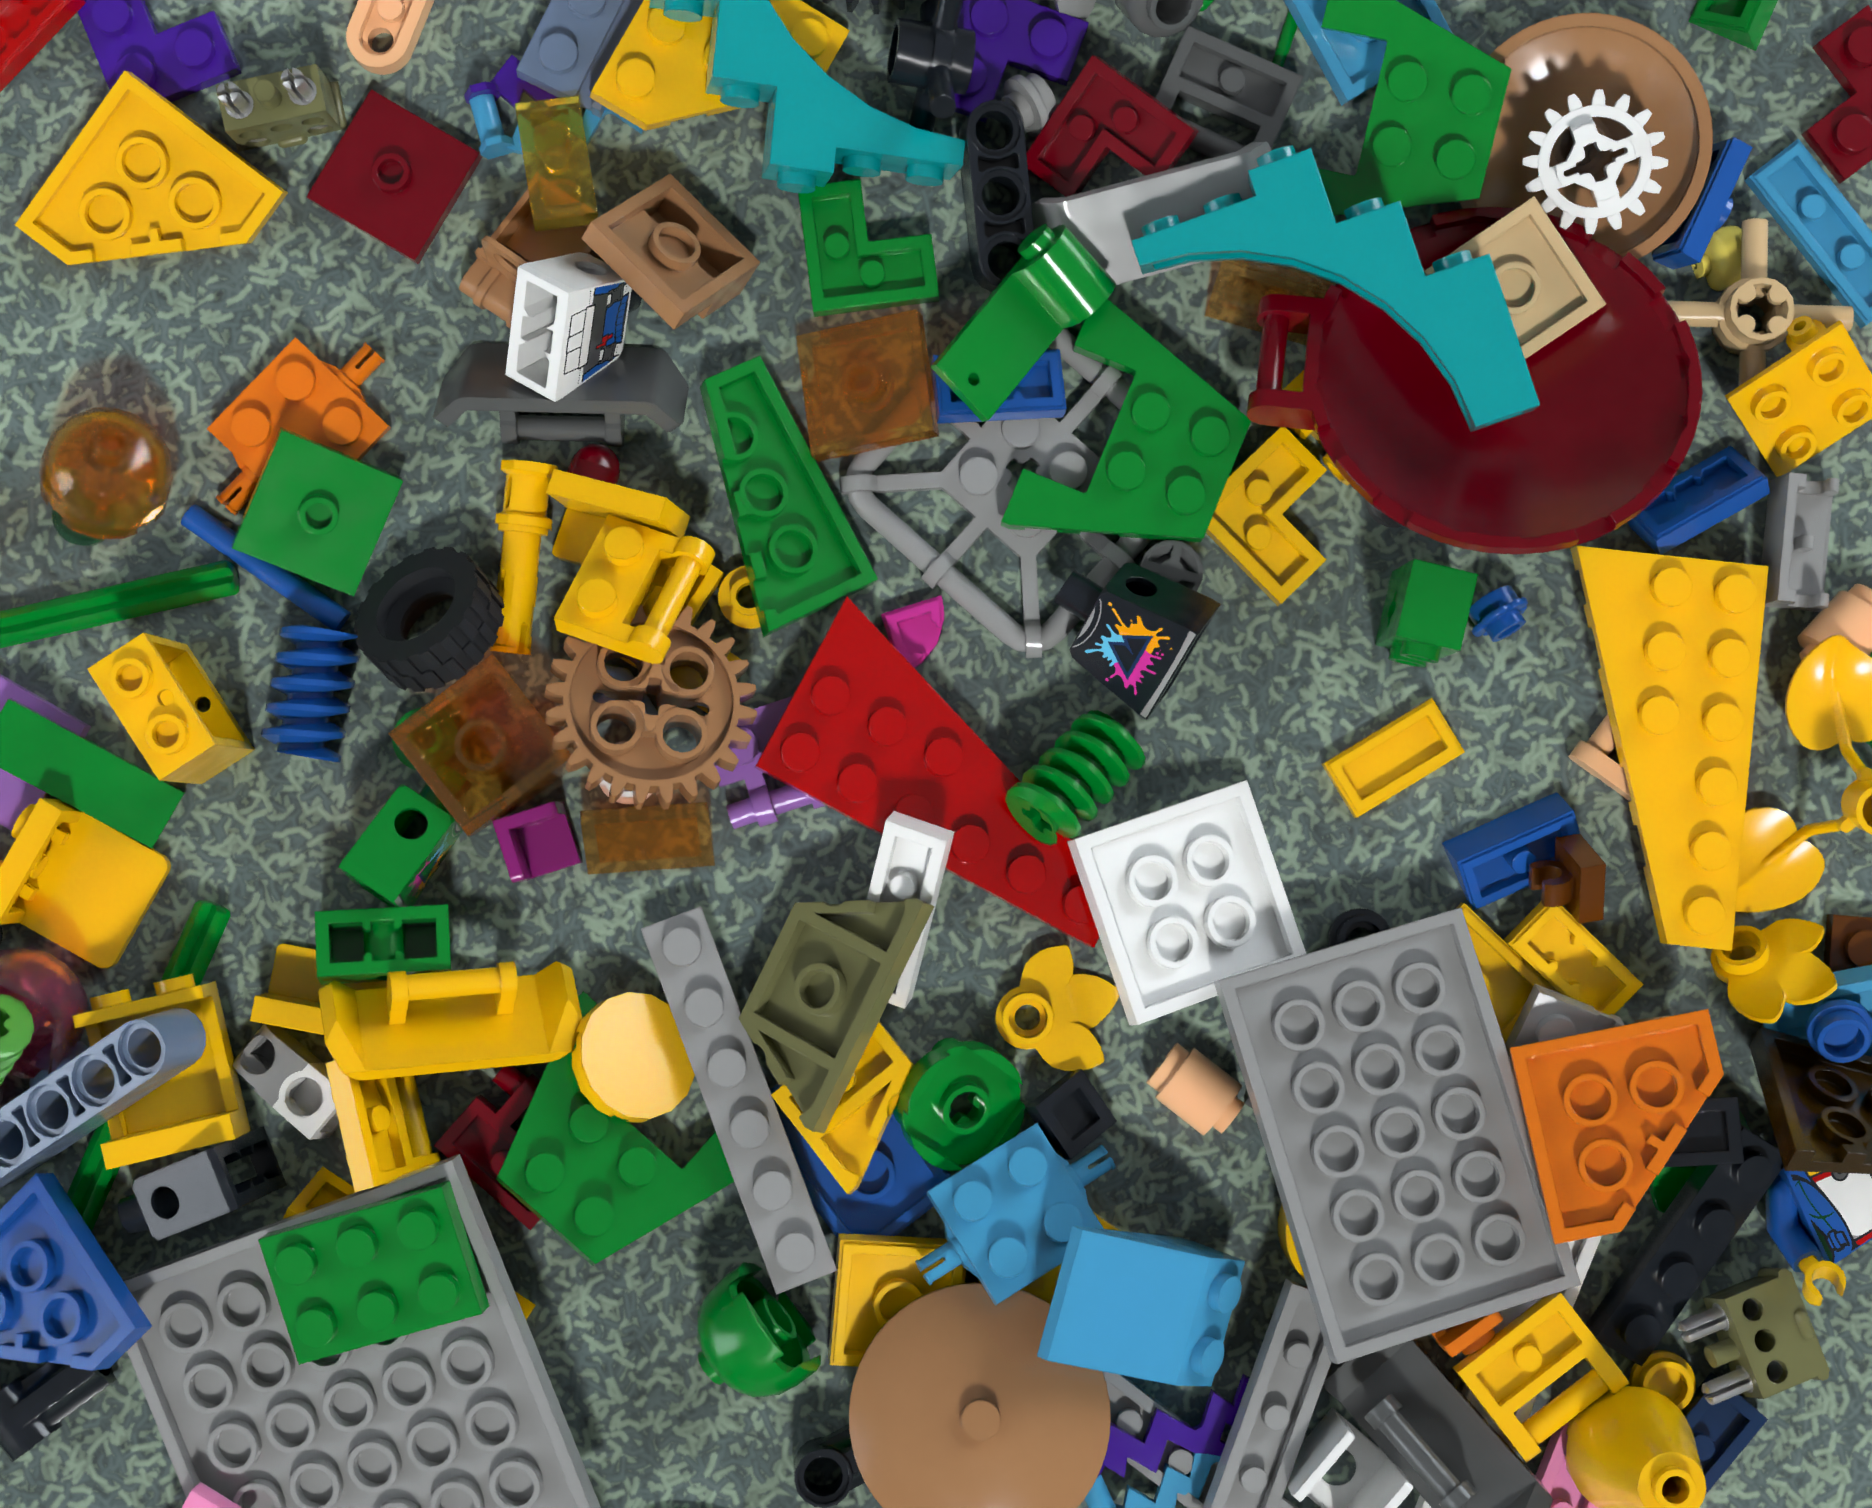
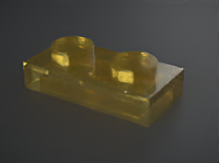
[515,95,598,232]

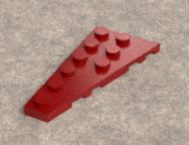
[754,597,1099,948]

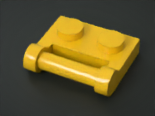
[554,514,715,664]
[325,1061,441,1192]
[1453,1292,1629,1463]

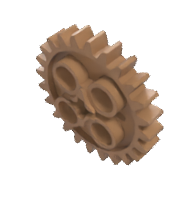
[544,605,757,810]

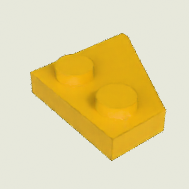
[771,1021,914,1194]

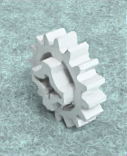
[1522,89,1668,234]

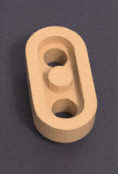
[346,0,435,75]

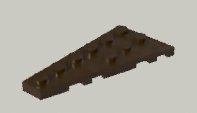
[1750,1027,1872,1174]

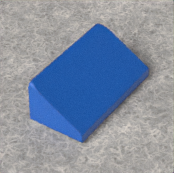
[1442,792,1580,911]

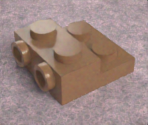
[581,174,760,330]

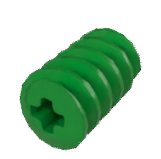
[1005,710,1146,845]

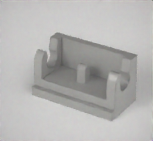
[1761,472,1840,612]

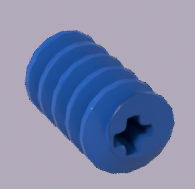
[260,625,360,763]

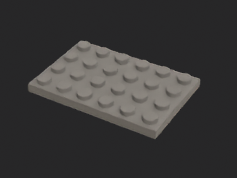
[1214,908,1581,1364]

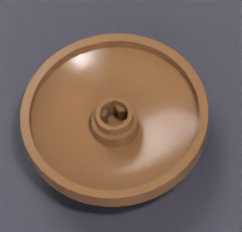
[1459,13,1713,259]
[849,1282,1111,1508]

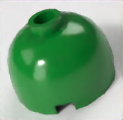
[697,1262,821,1397]

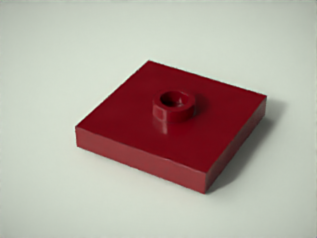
[306,89,483,264]

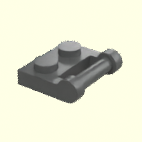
[1155,26,1304,158]

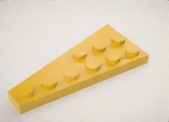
[1570,546,1769,951]

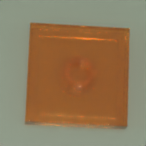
[796,309,939,462]

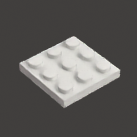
[1067,780,1306,1025]

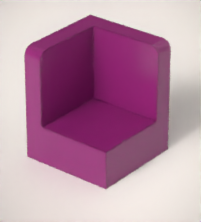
[492,801,583,883]

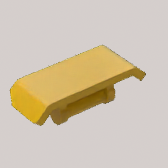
[318,961,582,1080]

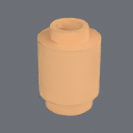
[1797,584,1872,660]
[1146,1043,1245,1136]

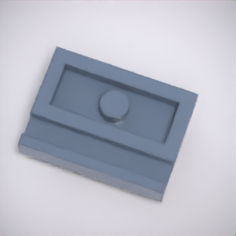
[516,0,643,118]

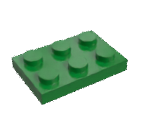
[258,1181,490,1365]

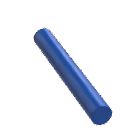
[181,504,351,631]

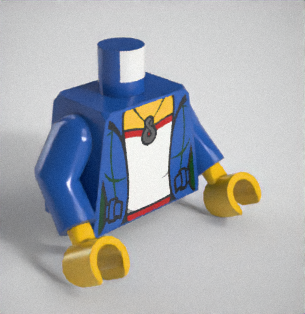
[1765,1167,1872,1306]

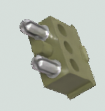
[215,64,348,152]
[1678,1267,1830,1405]

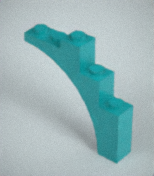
[649,0,965,193]
[1131,145,1540,432]

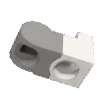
[233,1024,339,1140]

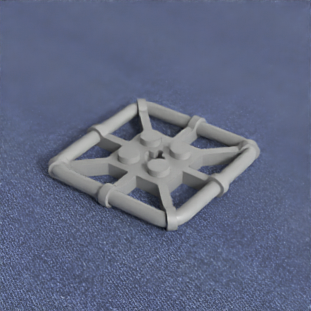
[840,328,1153,658]

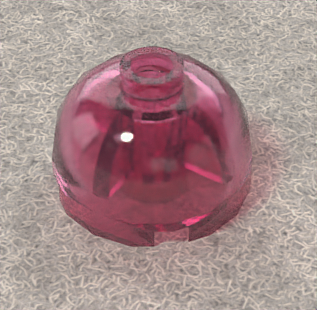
[0,947,89,1078]

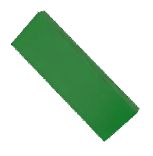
[0,698,185,848]

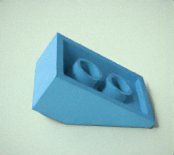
[1037,1226,1245,1387]

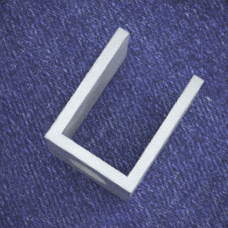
[1287,1408,1413,1508]

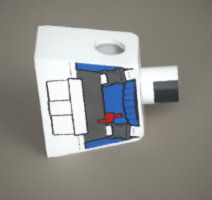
[505,252,642,402]

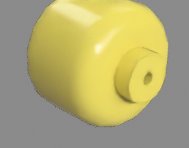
[1692,226,1742,291]

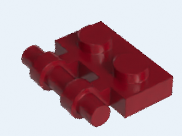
[434,1066,541,1230]

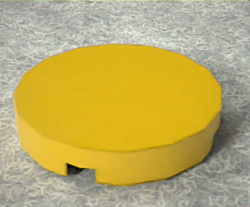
[572,992,695,1123]

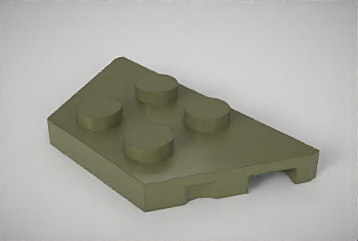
[739,898,935,1133]

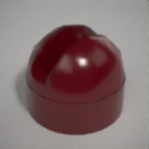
[567,444,620,485]

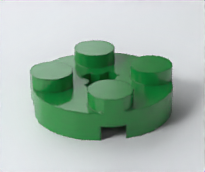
[893,1038,1025,1171]

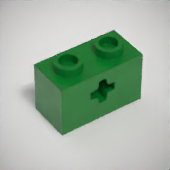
[1375,559,1478,668]
[314,904,451,985]

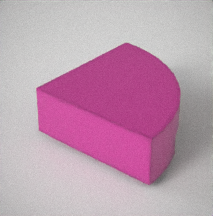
[881,595,944,668]

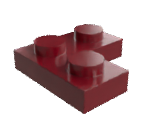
[1801,5,1872,184]
[1026,55,1199,197]

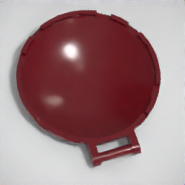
[1247,207,1703,555]

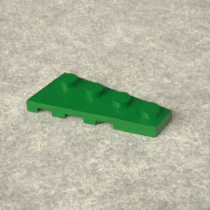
[700,355,878,637]

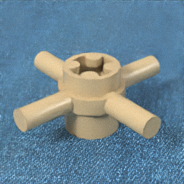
[1667,218,1854,386]

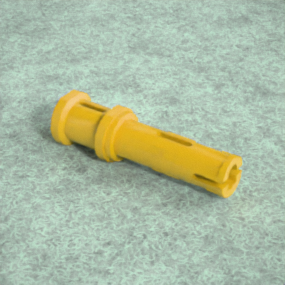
[490,460,558,655]

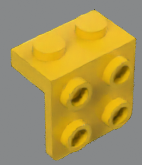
[0,798,171,968]

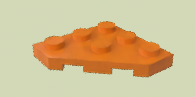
[1509,1009,1724,1244]

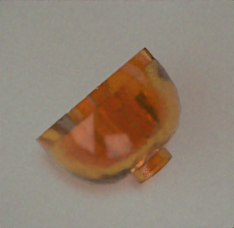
[39,407,173,539]

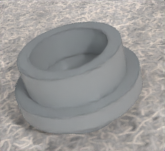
[1001,73,1058,137]

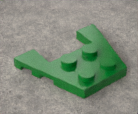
[1318,0,1511,216]
[1001,299,1251,542]
[496,991,734,1266]

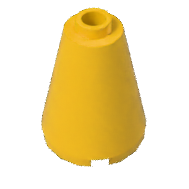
[1565,1386,1706,1508]

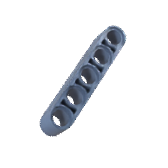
[0,1008,206,1187]

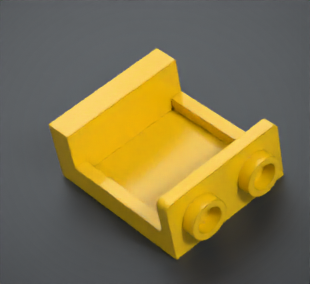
[72,973,251,1170]

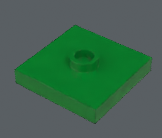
[231,427,403,597]

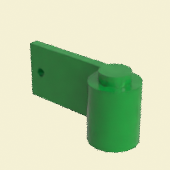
[931,224,1116,422]

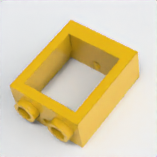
[87,632,255,784]

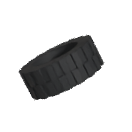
[354,547,504,692]

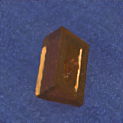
[1205,260,1336,345]
[580,802,715,875]

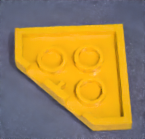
[590,0,850,131]
[15,70,288,265]

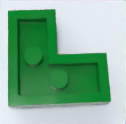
[798,179,939,317]

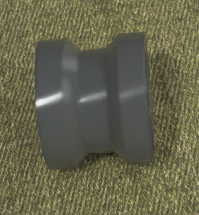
[1139,540,1203,592]

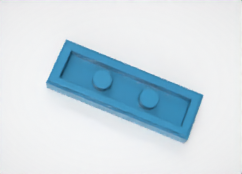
[1744,139,1872,328]

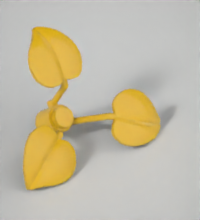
[1736,635,1872,913]

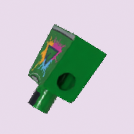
[338,765,471,907]

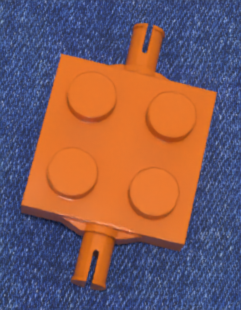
[207,337,391,515]

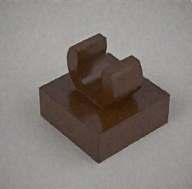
[1529,834,1606,924]

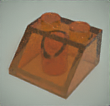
[388,654,572,837]

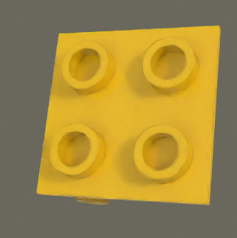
[1725,316,1872,477]

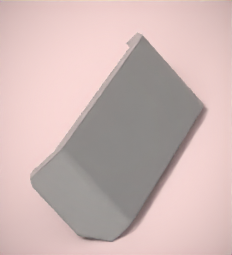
[1031,142,1271,285]

